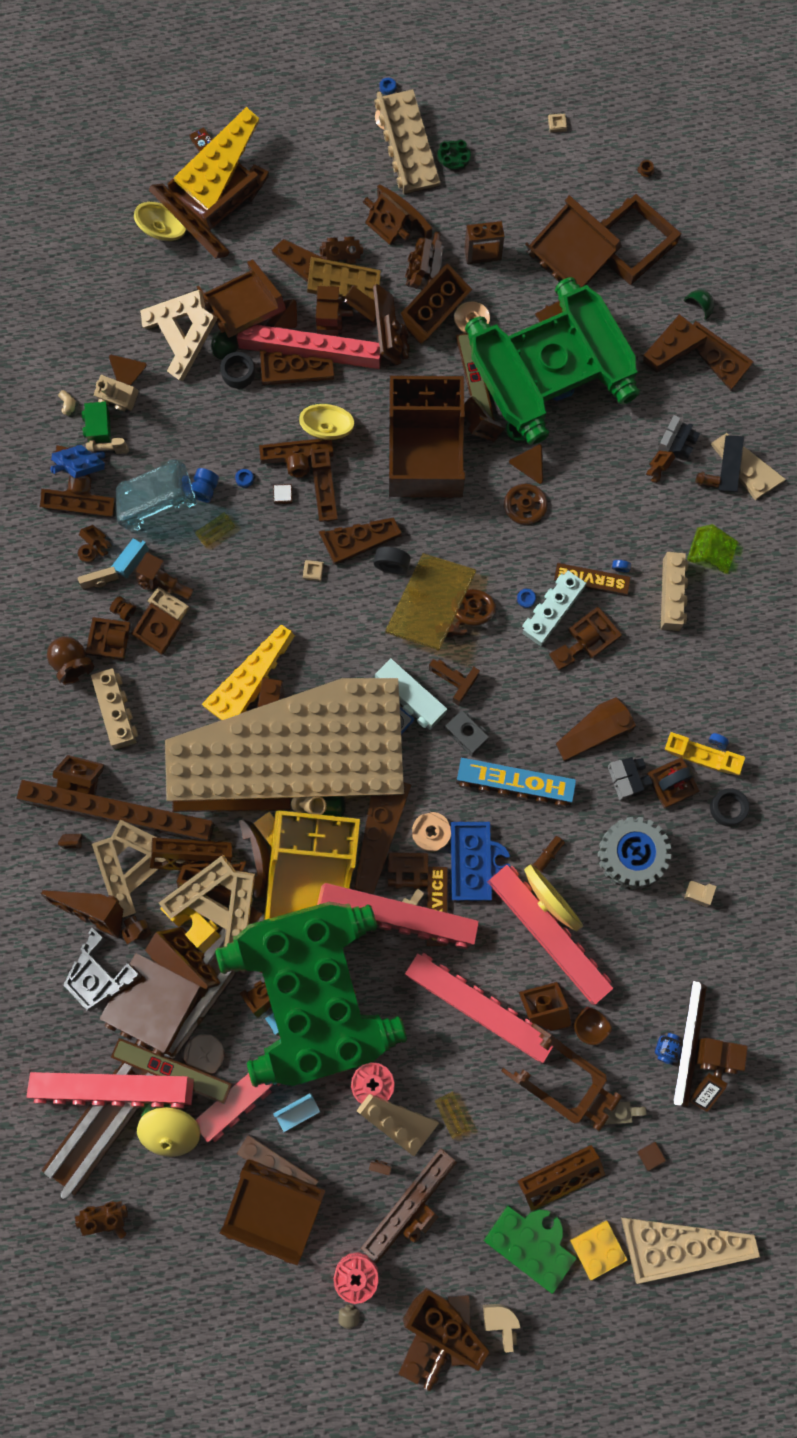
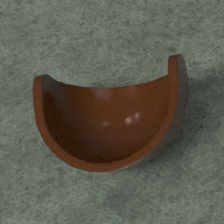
[574,1007,612,1045]

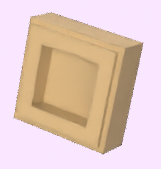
[548,114,567,132]
[303,560,324,581]

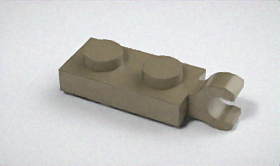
[590,1101,646,1126]

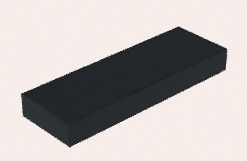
[719,435,745,492]

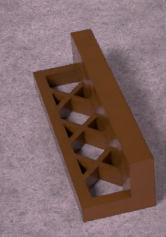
[150,838,232,870]
[518,1145,605,1212]

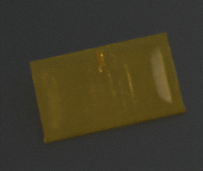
[385,553,476,651]

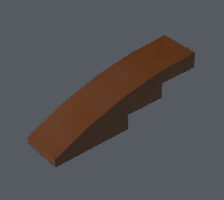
[377,184,432,239]

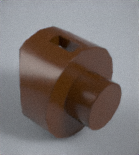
[121,916,151,945]

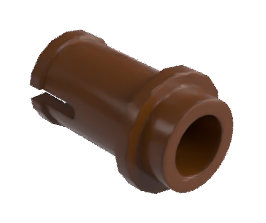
[695,472,720,488]

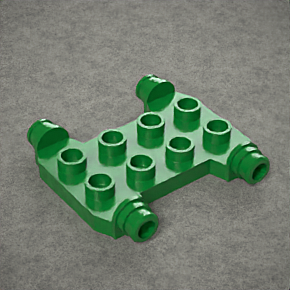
[465,277,640,446]
[215,901,407,1087]

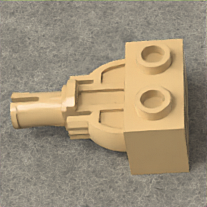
[94,375,139,412]

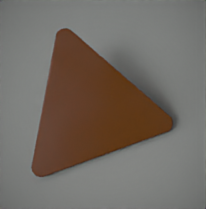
[109,355,147,386]
[509,444,543,484]

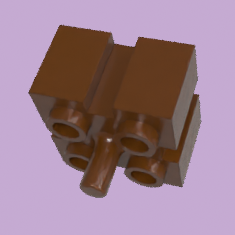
[316,286,353,337]
[695,1038,748,1080]

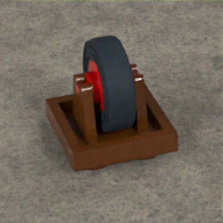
[646,757,700,809]

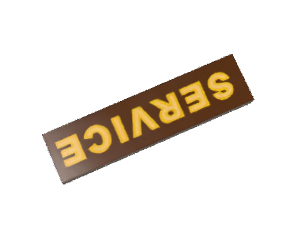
[554,563,631,596]
[427,867,448,947]

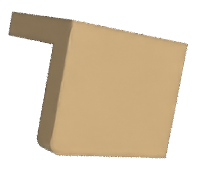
[684,881,716,907]

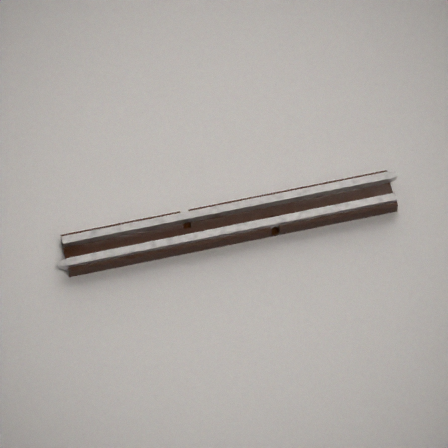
[42,897,264,1198]

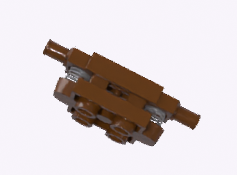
[405,232,443,291]

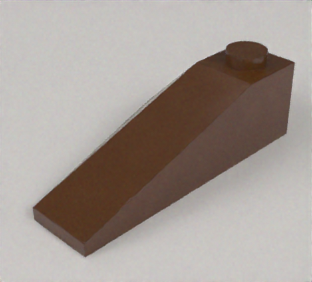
[556,697,636,761]
[41,890,124,938]
[145,927,221,989]
[403,1288,489,1371]

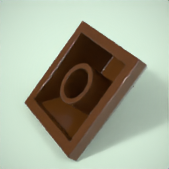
[519,982,571,1031]

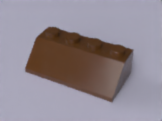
[401,263,472,344]

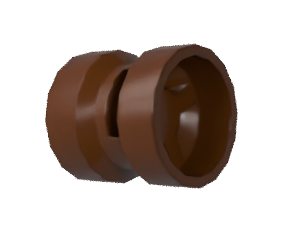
[109,596,136,622]

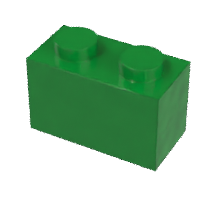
[82,401,111,443]

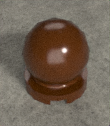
[47,636,95,685]

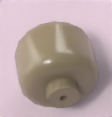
[339,1305,360,1329]

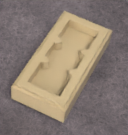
[78,567,119,589]
[148,587,190,621]

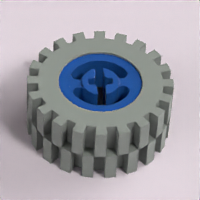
[598,817,671,889]

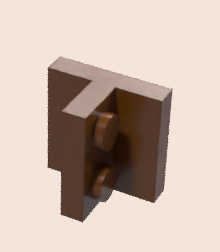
[52,755,104,795]

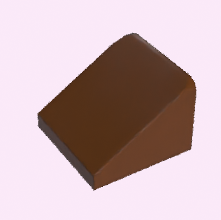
[58,834,82,849]

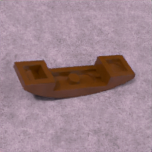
[310,448,338,522]
[239,820,270,898]

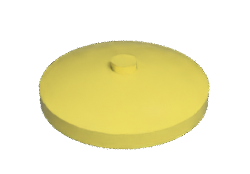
[524,864,583,932]

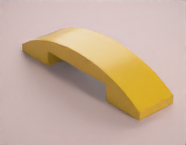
[665,732,745,775]

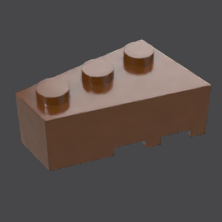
[643,314,707,373]
[177,861,248,905]

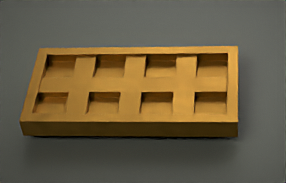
[307,257,381,301]

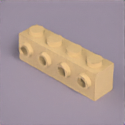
[661,552,688,631]
[91,668,138,750]

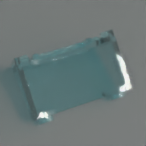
[116,459,197,532]

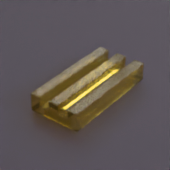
[194,512,236,548]
[434,1091,471,1139]

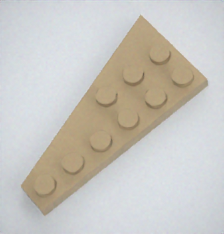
[621,1217,760,1284]

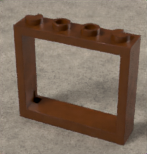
[600,194,682,285]

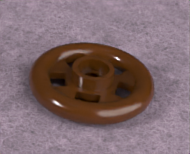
[504,484,548,525]
[451,589,496,626]

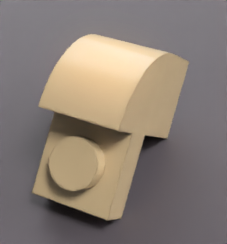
[483,1304,520,1353]

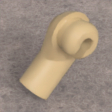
[58,390,76,416]

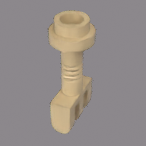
[86,438,129,454]

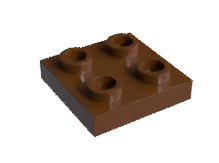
[568,607,622,659]
[85,617,131,660]

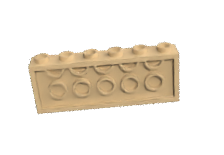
[374,89,440,194]

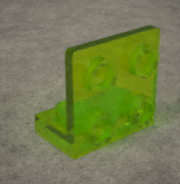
[687,524,738,574]

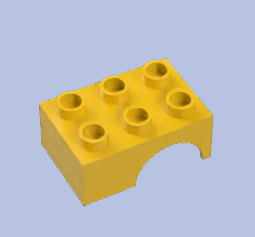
[264,811,360,920]

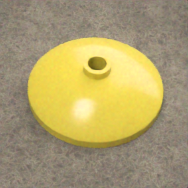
[134,202,186,241]
[299,404,354,440]
[137,1107,200,1157]

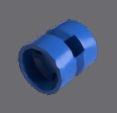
[188,468,219,503]

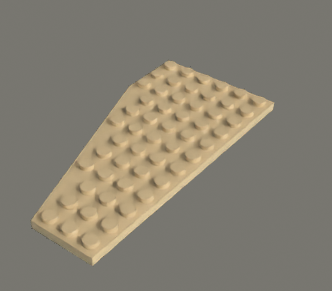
[165,678,404,801]

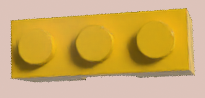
[160,907,221,953]

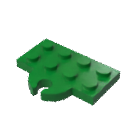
[483,1205,576,1294]

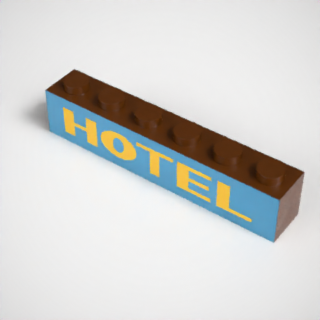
[456,758,576,808]

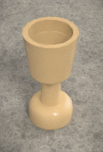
[291,796,326,815]

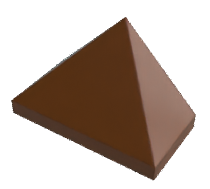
[265,299,297,328]

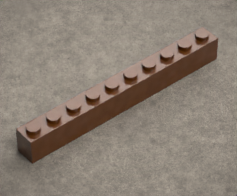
[16,780,215,841]

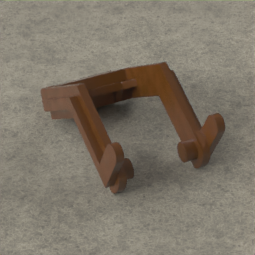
[501,1023,622,1132]

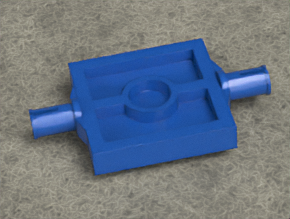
[50,445,105,478]

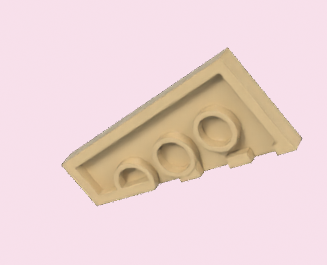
[711,433,785,500]
[357,1094,439,1156]

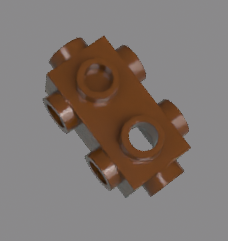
[320,236,363,263]
[75,1201,128,1239]

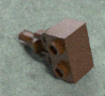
[135,552,194,600]

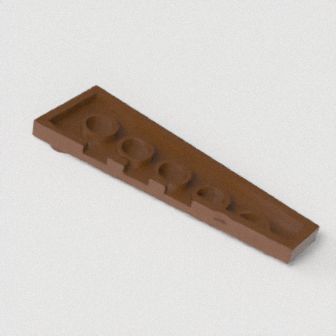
[355,782,412,895]

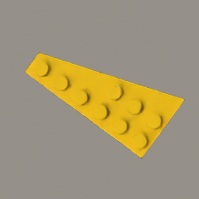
[174,107,259,210]
[202,625,295,720]

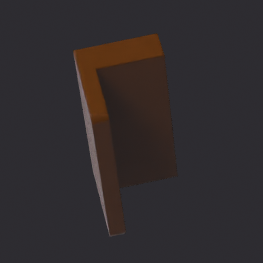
[343,285,376,322]

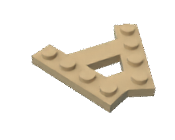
[140,290,218,381]
[92,819,186,917]
[159,855,255,947]

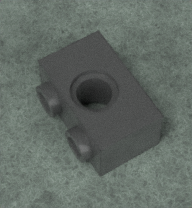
[445,710,489,757]

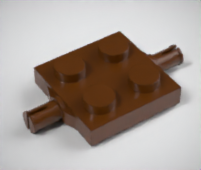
[363,192,410,245]

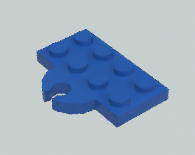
[451,822,510,901]

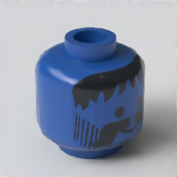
[655,1033,683,1065]

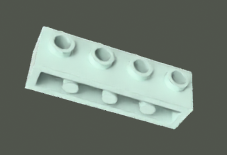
[522,570,586,646]
[375,659,447,730]

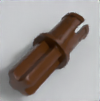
[533,836,565,872]

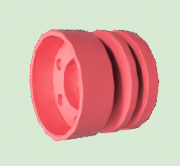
[351,1063,394,1104]
[333,1252,379,1304]

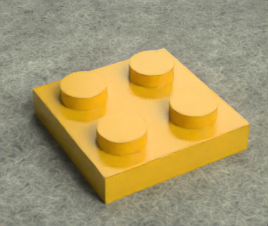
[570,1220,627,1281]

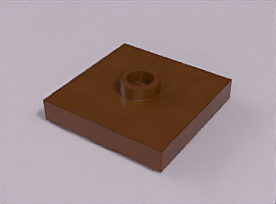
[132,602,183,655]

